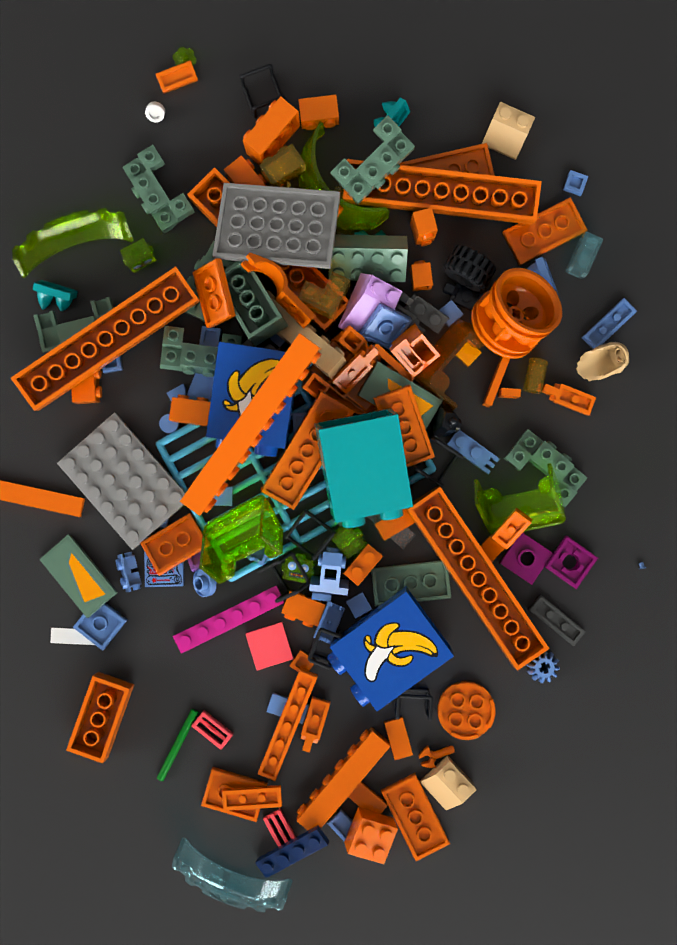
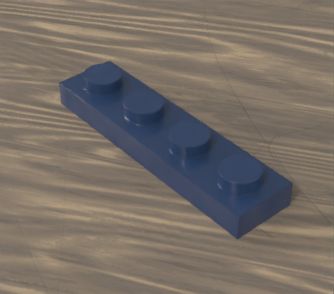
[255,825,329,878]

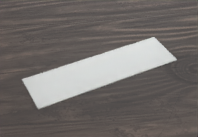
[50,628,95,645]

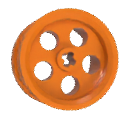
[471,268,562,359]

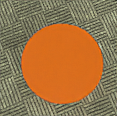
[437,681,495,740]

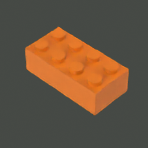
[66,672,135,763]

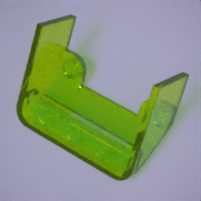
[474,463,566,535]

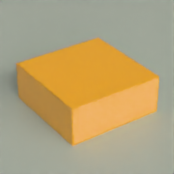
[454,340,482,367]

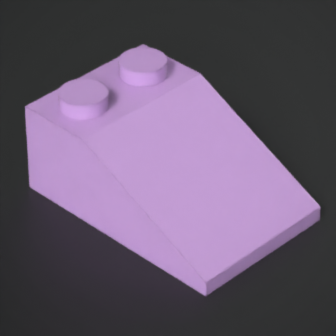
[338,273,402,342]

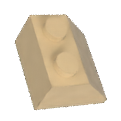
[482,102,535,160]
[420,755,477,810]

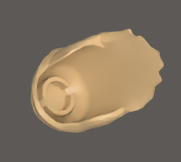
[576,342,629,381]

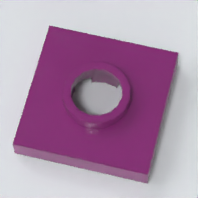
[499,533,553,585]
[544,535,598,589]

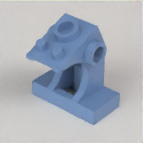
[309,546,349,596]

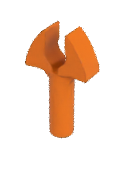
[418,745,455,768]

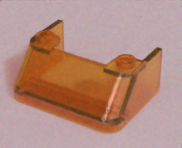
[414,320,500,410]

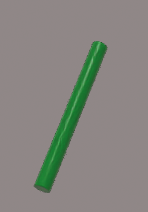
[157,708,198,781]

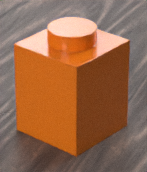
[410,260,433,292]

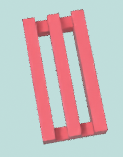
[192,710,234,750]
[263,808,296,847]

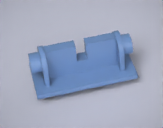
[115,551,142,592]

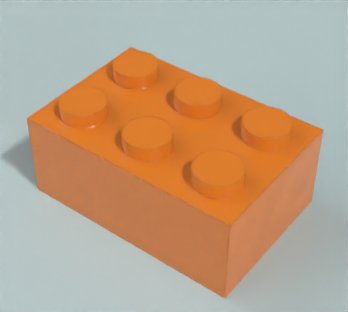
[243,96,300,169]

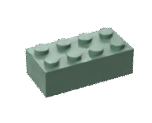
[329,235,408,282]
[224,261,288,347]

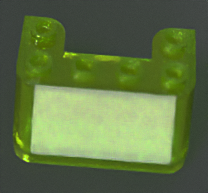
[199,495,283,584]

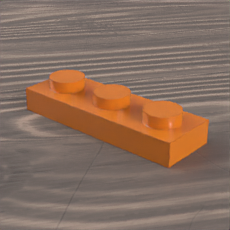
[222,785,282,811]

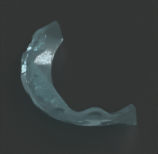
[172,837,293,912]

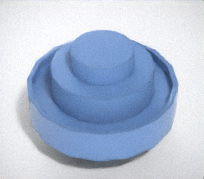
[193,568,217,597]

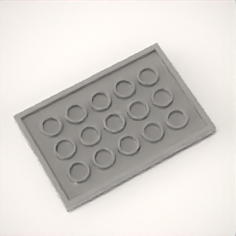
[212,183,341,269]
[57,412,186,550]

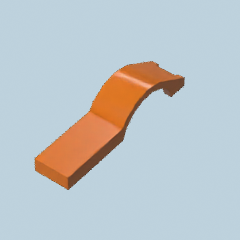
[241,252,316,329]
[481,508,533,562]

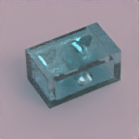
[565,231,604,279]

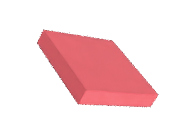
[245,622,294,670]

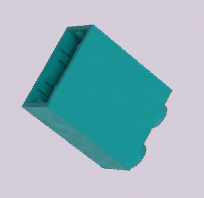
[314,408,413,528]

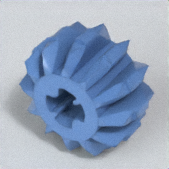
[526,651,560,683]

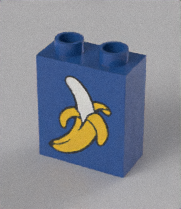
[206,342,295,457]
[327,586,454,711]

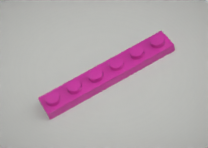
[173,585,285,654]

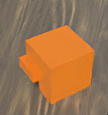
[389,323,440,377]

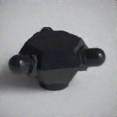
[429,400,462,442]

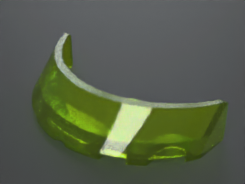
[298,121,389,231]
[12,208,134,278]

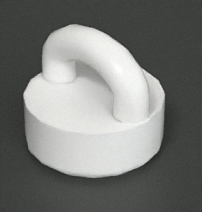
[145,101,165,123]

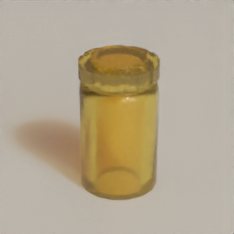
[523,358,548,394]

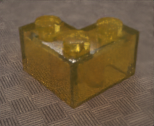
[260,144,306,188]
[298,271,350,320]

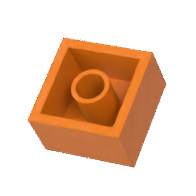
[344,807,398,864]

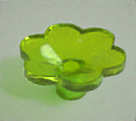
[173,47,197,66]

